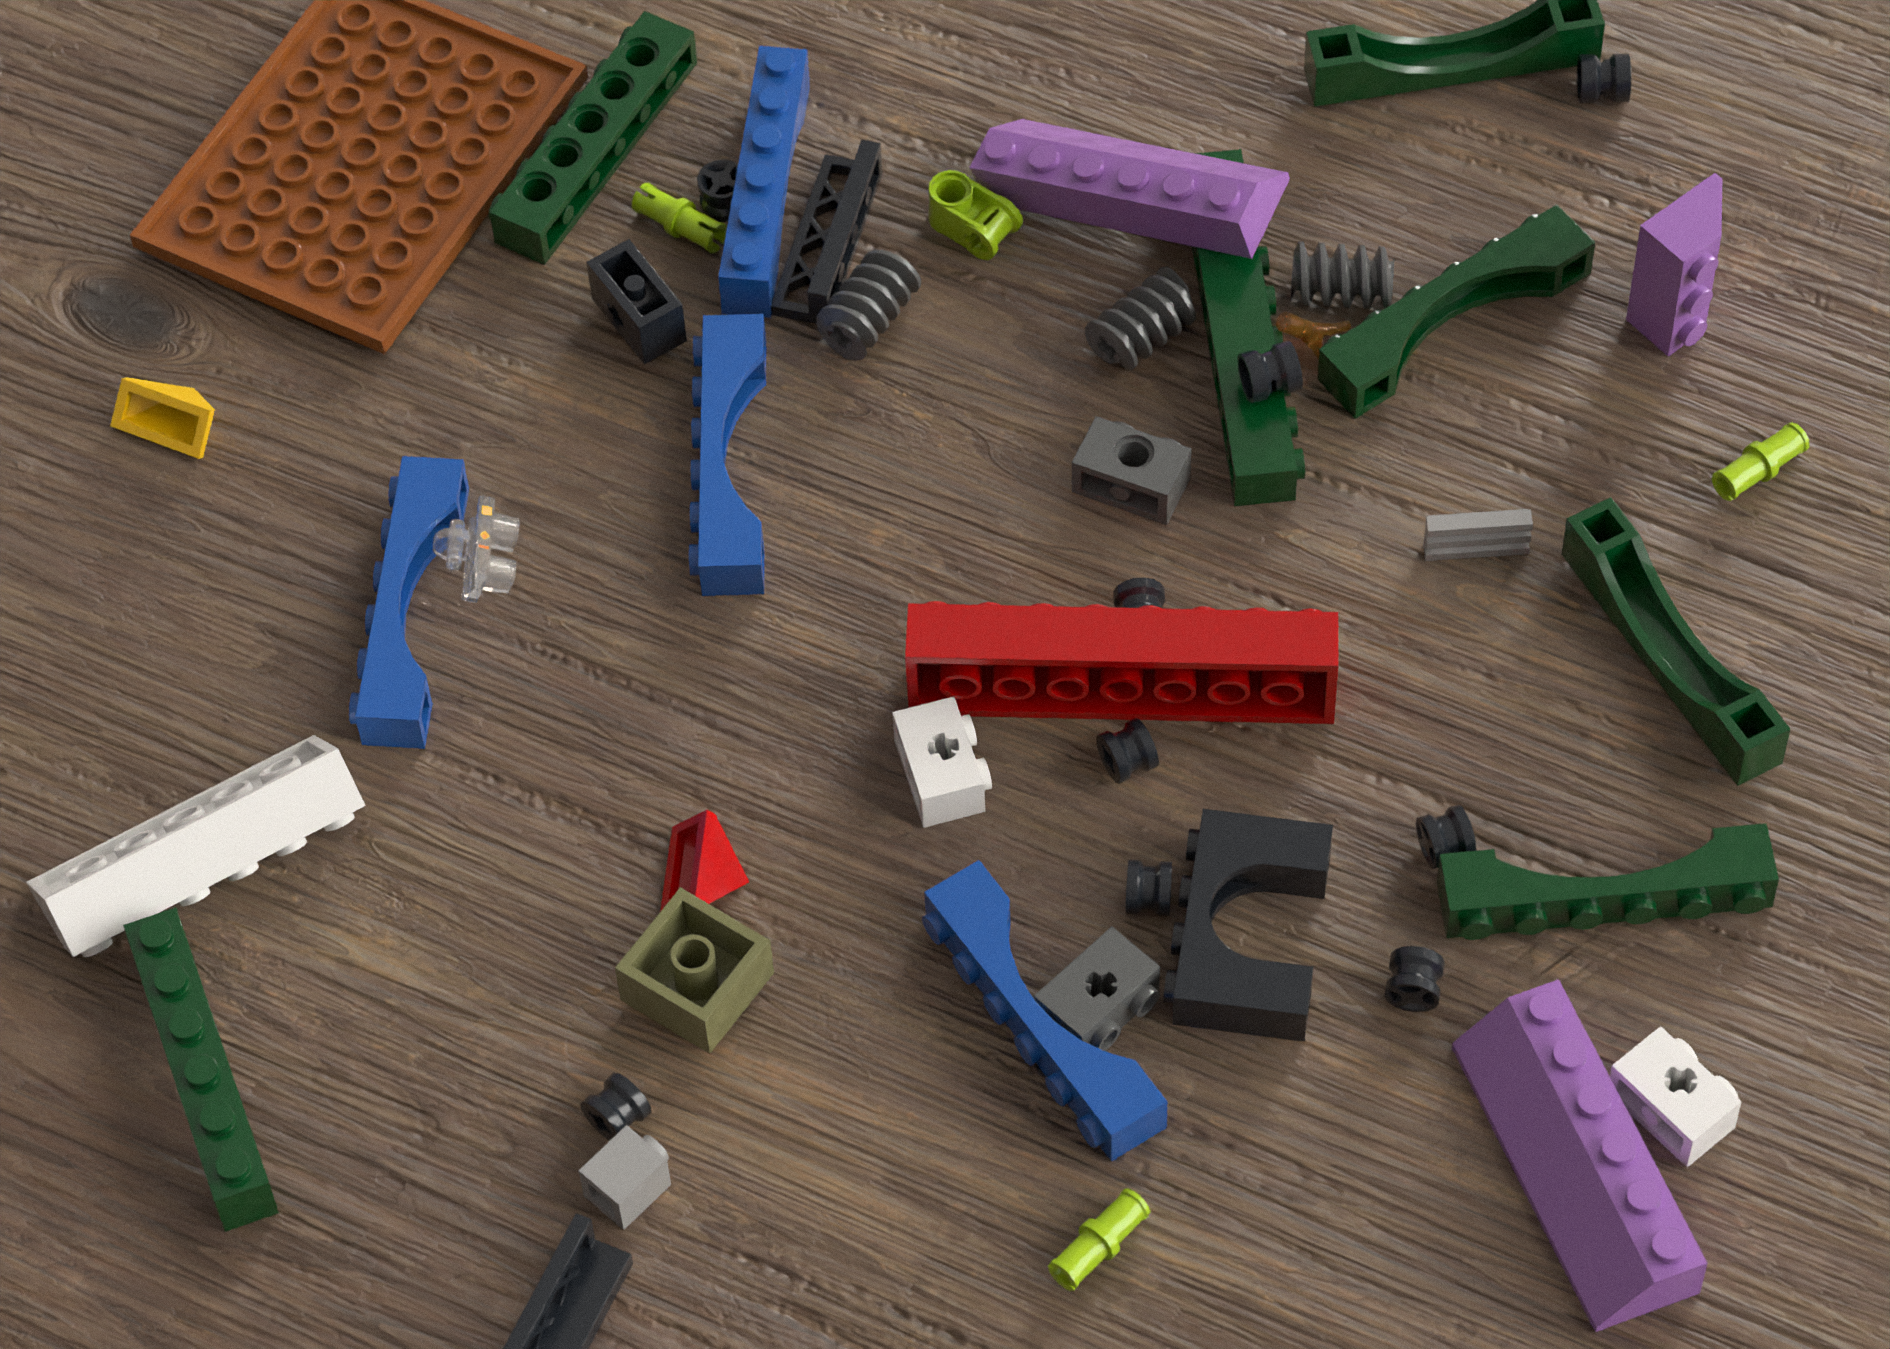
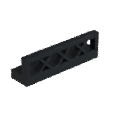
[771,140,883,324]
[503,1213,633,1349]

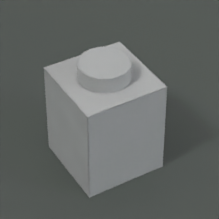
[578,1125,671,1230]

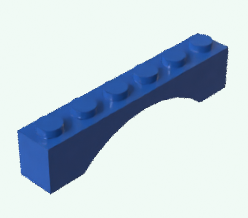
[718,46,810,318]
[689,314,767,596]
[349,456,469,749]
[922,860,1168,1162]

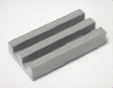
[1423,509,1533,561]

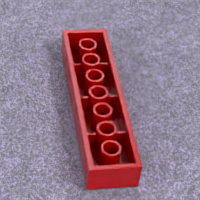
[905,601,1339,724]

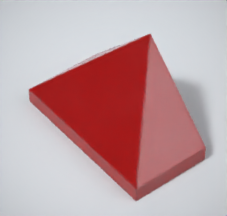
[660,810,749,912]

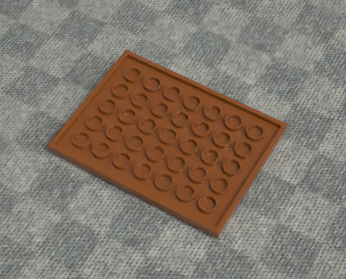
[130,0,588,354]

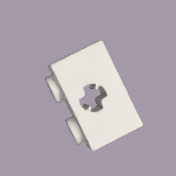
[892,696,992,828]
[1610,1026,1741,1167]

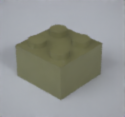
[615,887,774,1054]

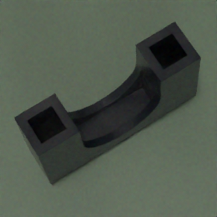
[1163,809,1333,1042]

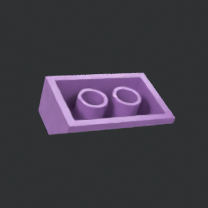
[1626,173,1722,356]

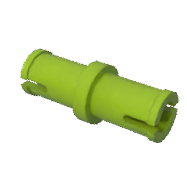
[632,183,727,253]
[1712,422,1810,501]
[1048,1188,1150,1291]

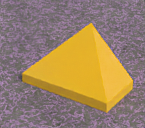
[110,377,215,459]

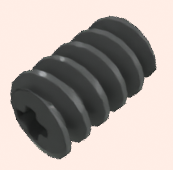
[1290,241,1395,310]
[817,250,921,361]
[1085,266,1196,370]

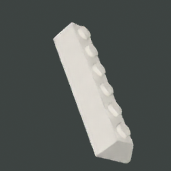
[26,735,365,957]

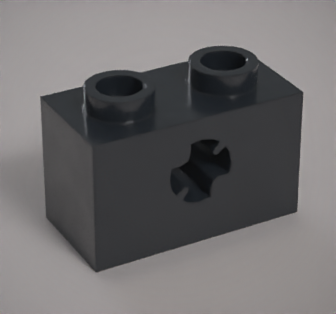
[586,239,687,365]

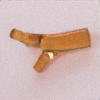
[1276,312,1351,360]

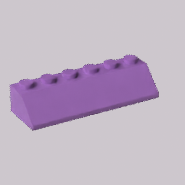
[969,119,1290,259]
[1452,979,1707,1332]

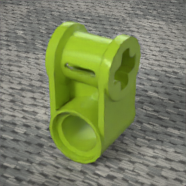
[929,170,1023,260]

